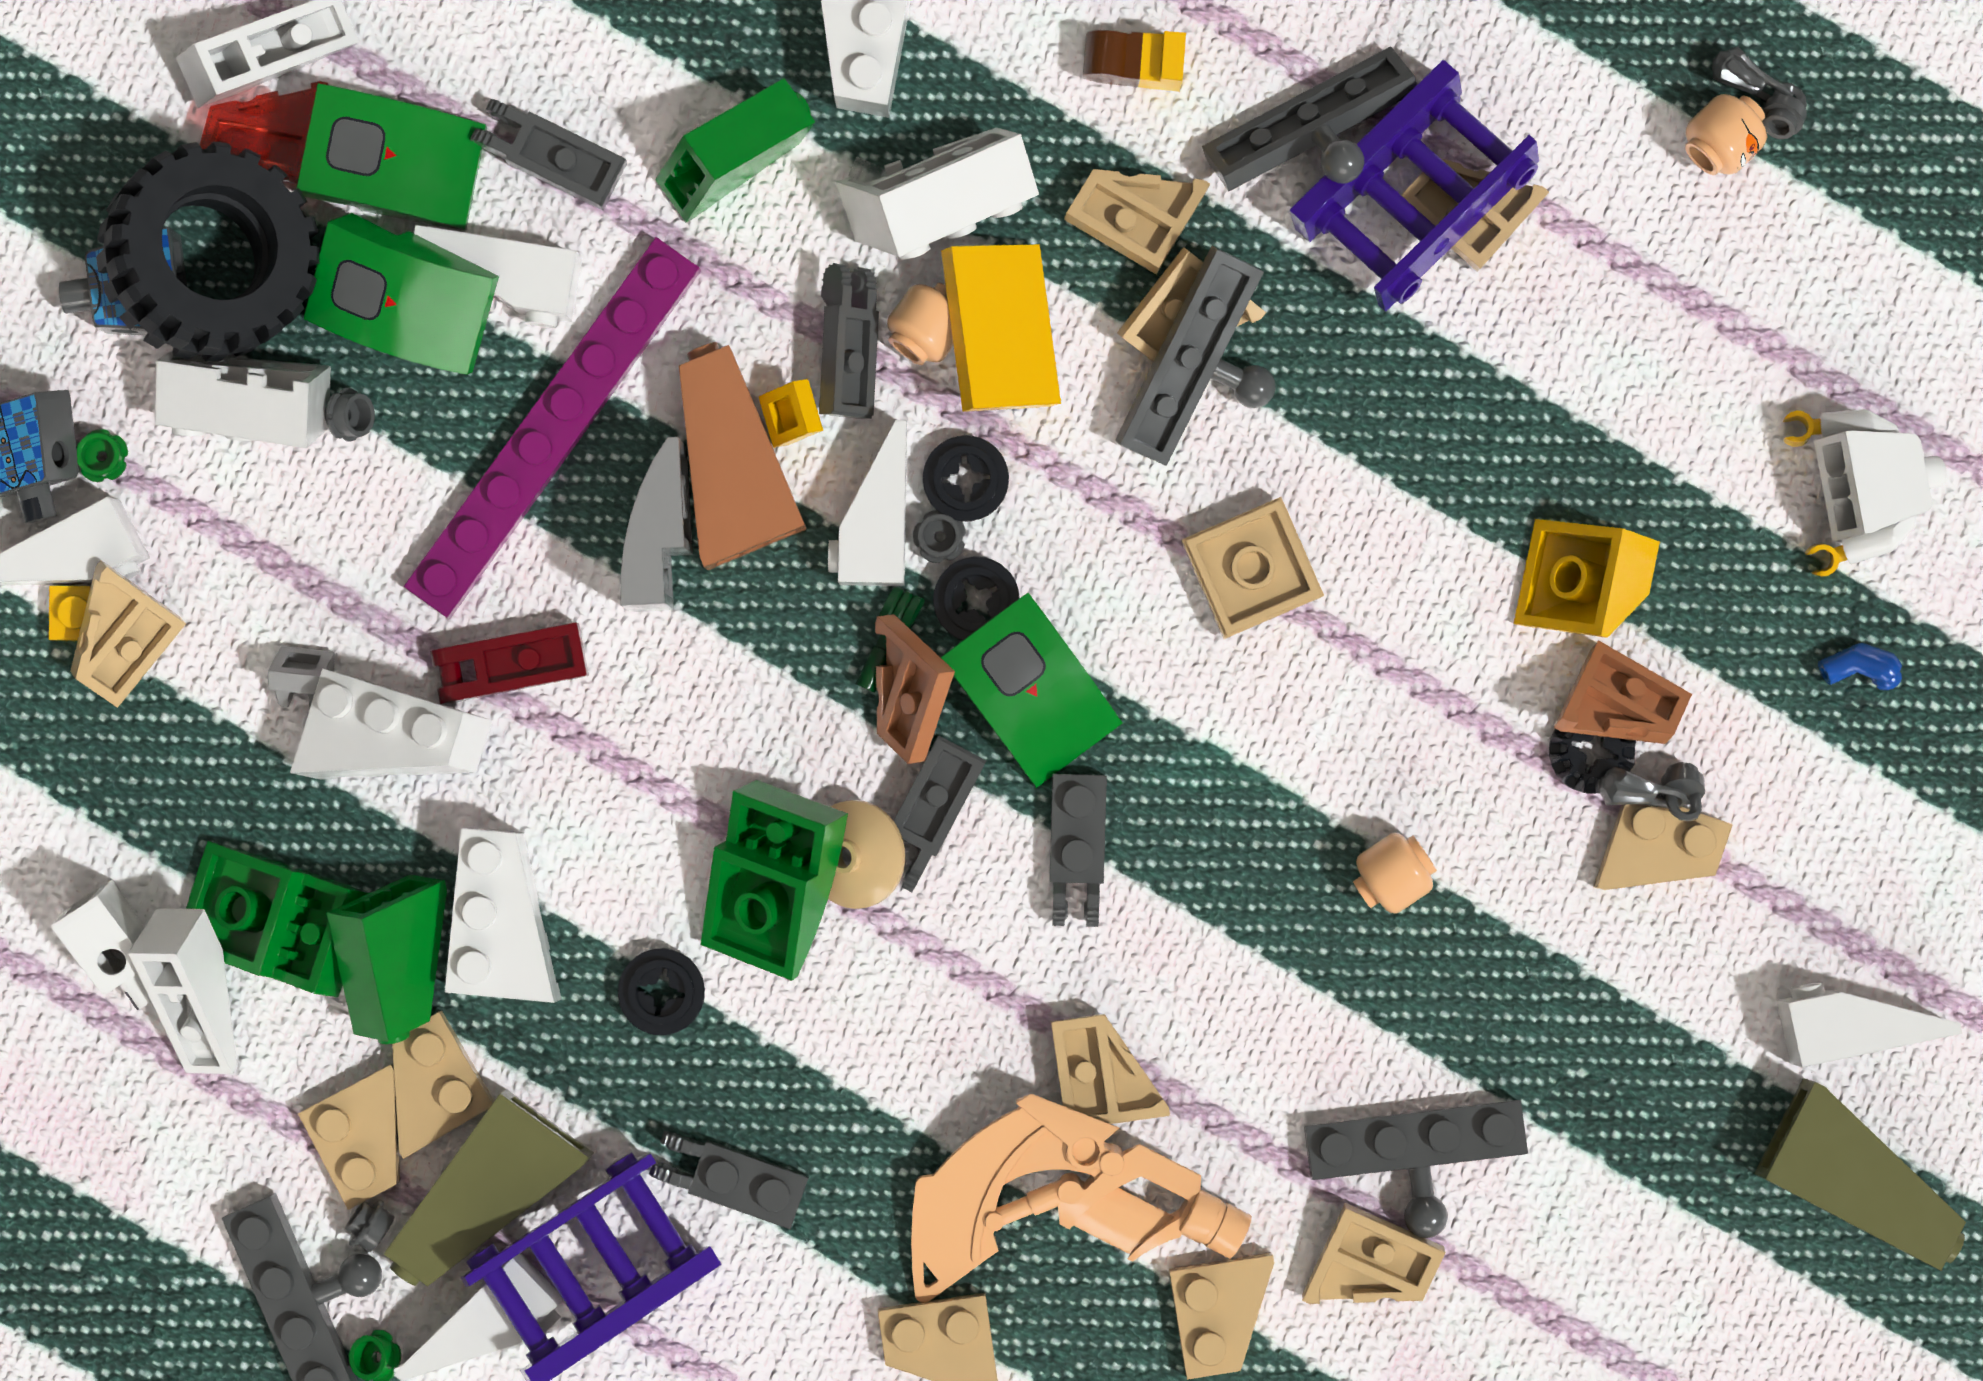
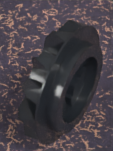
[923,435,1009,522]
[933,557,1020,640]
[1549,728,1636,794]
[618,948,705,1035]

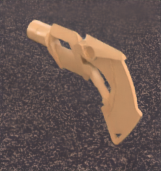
[911,1094,1252,1303]

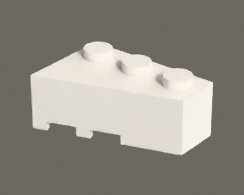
[821,0,911,118]
[836,128,1039,259]
[155,352,331,449]
[290,668,492,780]
[445,828,561,1003]

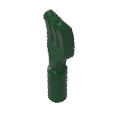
[856,586,925,693]

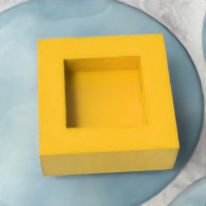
[758,379,823,448]
[49,586,91,641]

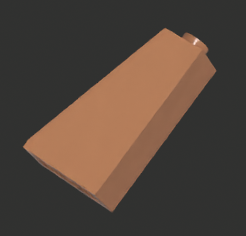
[679,342,807,570]

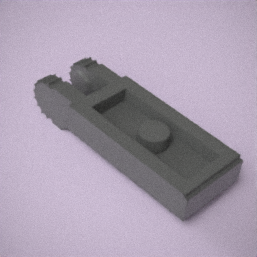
[470,99,627,211]
[819,263,879,419]
[894,736,986,893]
[1049,774,1107,927]
[649,1131,809,1229]

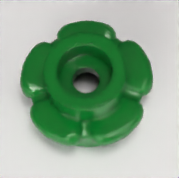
[76,429,128,483]
[349,1329,402,1381]

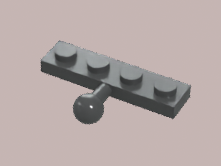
[1202,46,1417,191]
[1115,246,1276,466]
[1304,1100,1528,1238]
[222,1193,382,1381]

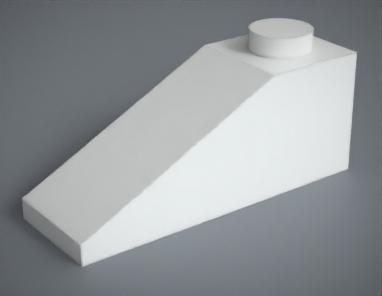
[176,0,360,108]
[414,225,582,328]
[828,420,907,586]
[0,497,150,586]
[128,908,237,1074]
[1776,982,1963,1068]
[394,1253,563,1381]

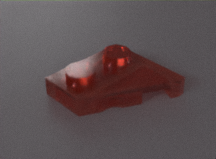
[200,81,328,184]

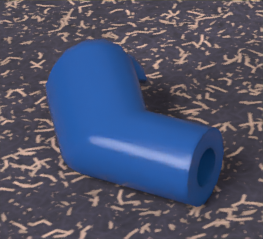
[1818,643,1902,690]

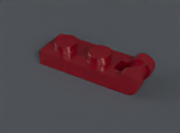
[430,622,589,705]

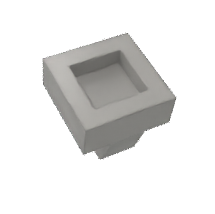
[268,646,335,710]

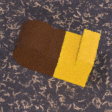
[1083,30,1186,92]

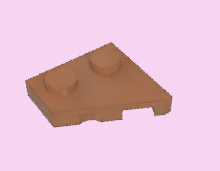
[875,614,955,764]
[1554,640,1692,744]

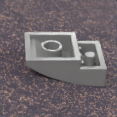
[620,437,693,612]

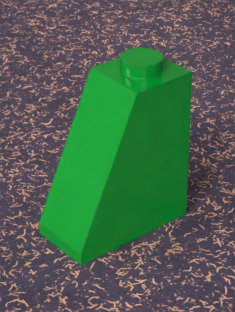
[655,78,816,223]
[327,875,447,1045]

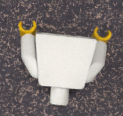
[1783,409,1947,577]

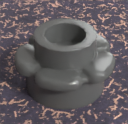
[325,388,375,442]
[913,510,966,563]
[345,1200,395,1252]

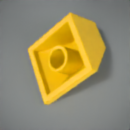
[1513,519,1660,638]

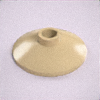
[828,800,905,909]

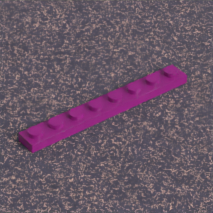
[403,237,701,619]

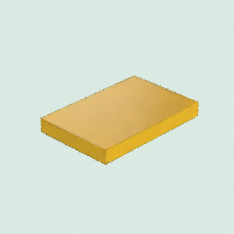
[941,244,1061,412]

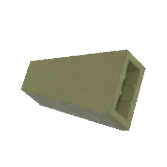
[1754,1078,1966,1271]
[383,1090,594,1287]

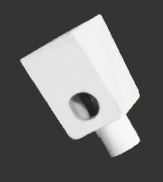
[50,879,151,1010]

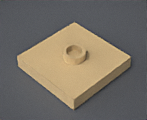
[1181,497,1324,639]

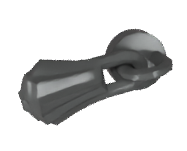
[1712,46,1807,139]
[1598,762,1705,822]

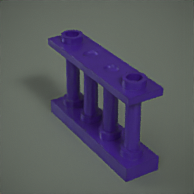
[1289,59,1539,312]
[460,1152,722,1381]

